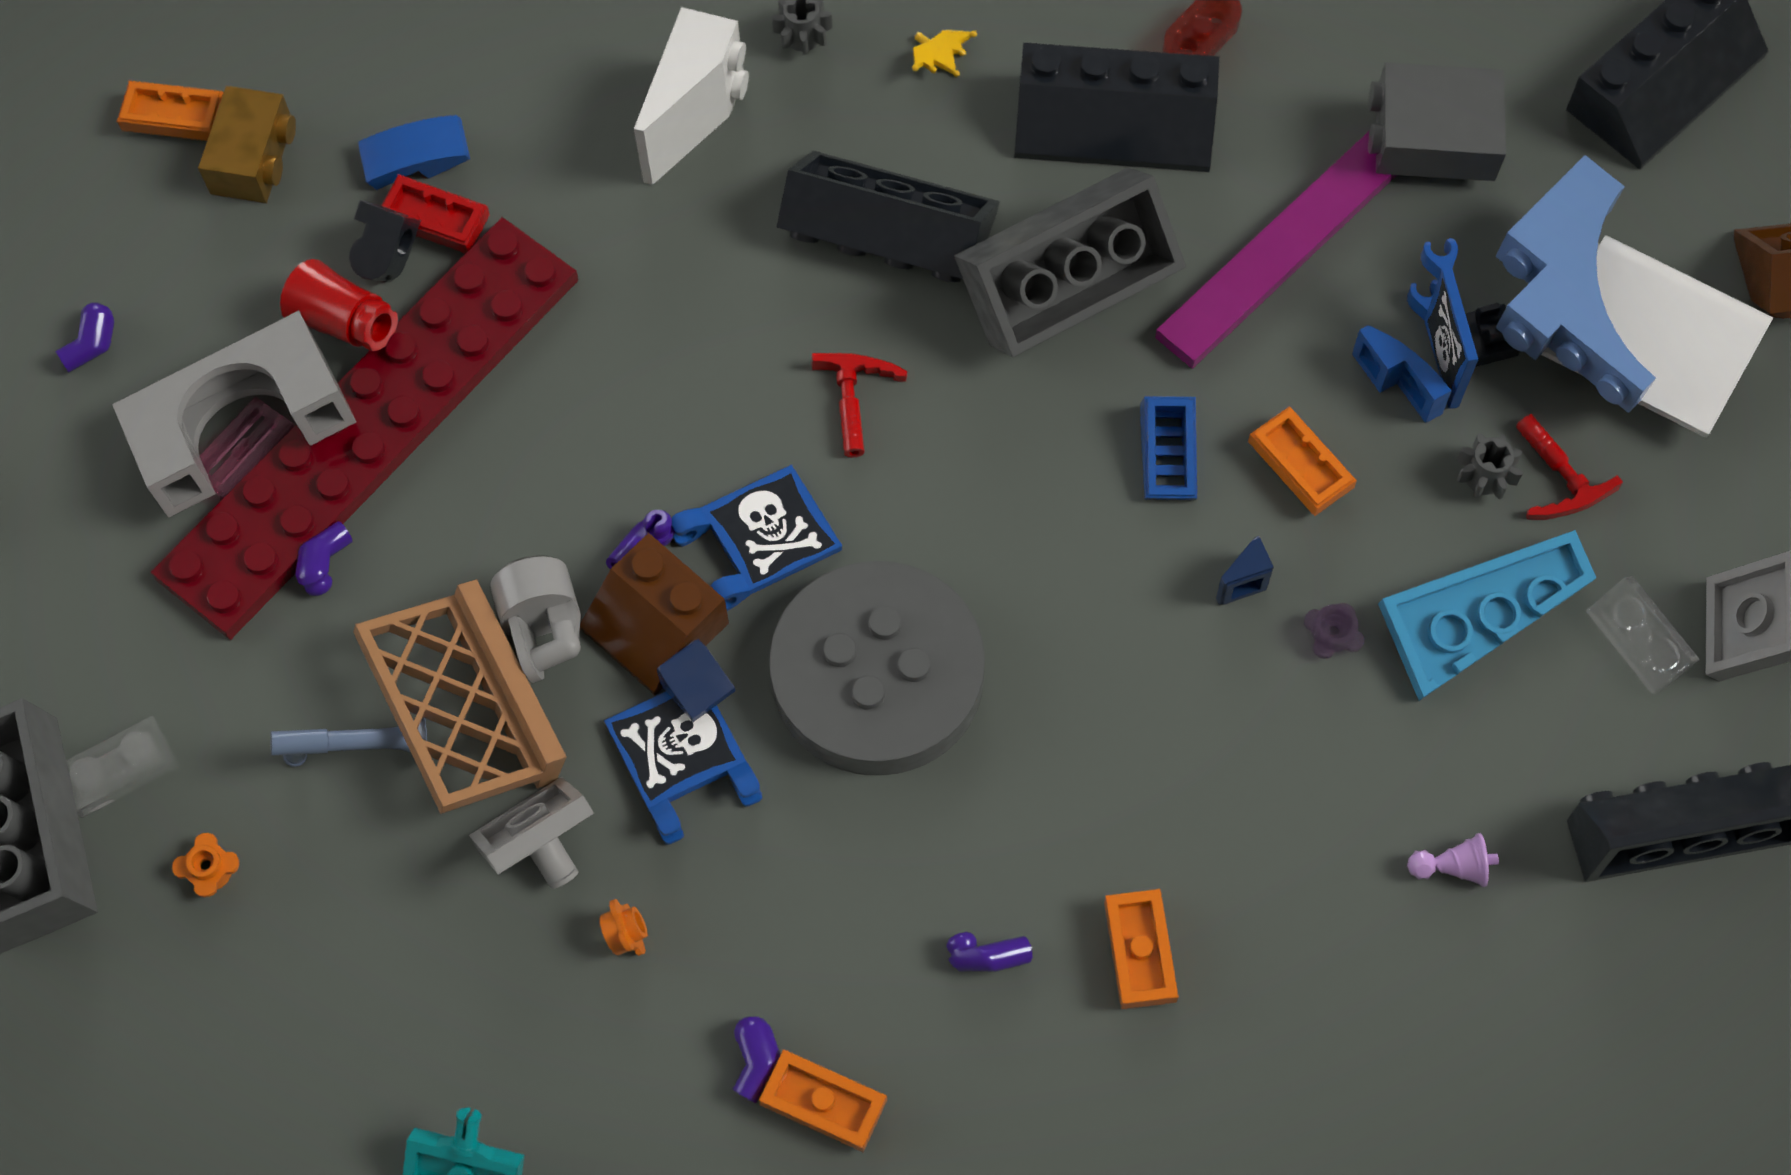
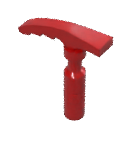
[811,353,908,458]
[1516,414,1623,520]

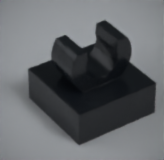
[1465,302,1520,367]

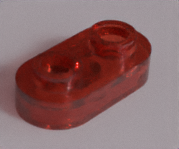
[1162,0,1242,56]

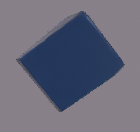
[1216,536,1274,605]
[657,639,736,722]

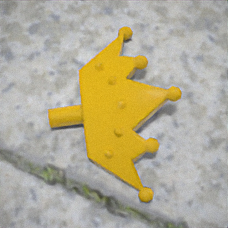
[912,30,977,77]

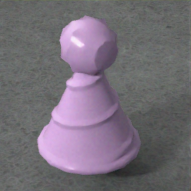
[1407,833,1499,887]

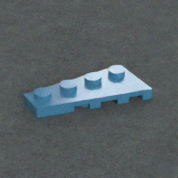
[1378,530,1596,701]

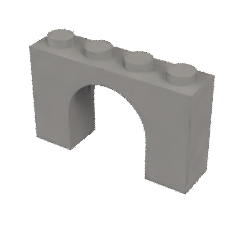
[112,311,357,518]

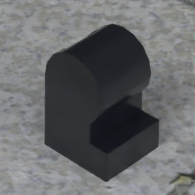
[349,200,421,282]

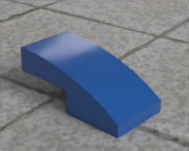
[358,115,470,190]
[1352,325,1452,423]

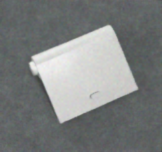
[1541,235,1773,438]

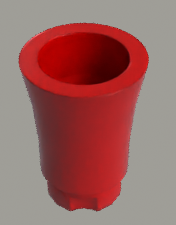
[280,259,398,351]

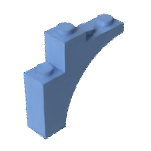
[1495,155,1656,413]

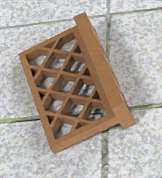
[353,579,566,814]

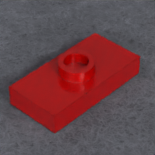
[381,174,490,253]

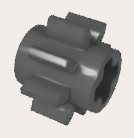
[772,0,833,54]
[1457,433,1523,499]

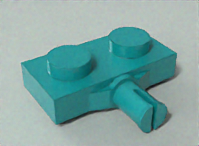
[403,1107,525,1175]

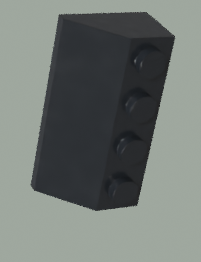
[1566,0,1769,170]
[1014,42,1220,172]
[776,150,1000,282]
[1567,762,1791,882]

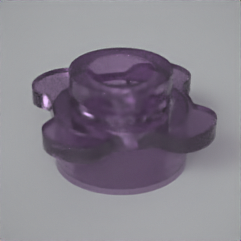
[1304,603,1364,659]

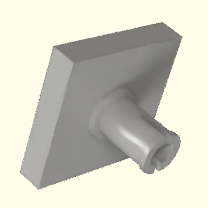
[1706,550,1791,681]
[469,777,594,889]

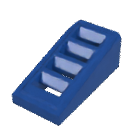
[1140,396,1197,500]

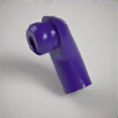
[55,302,115,373]
[606,509,675,569]
[295,521,353,596]
[946,932,1033,972]
[732,1016,781,1104]

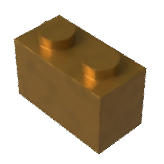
[198,85,296,203]

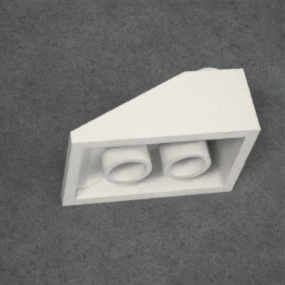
[634,7,749,185]

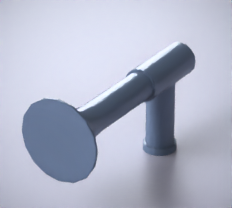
[270,717,427,767]

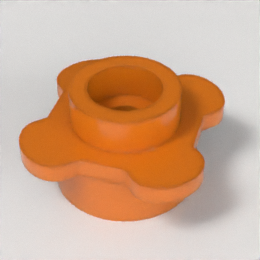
[172,833,240,898]
[600,899,648,956]

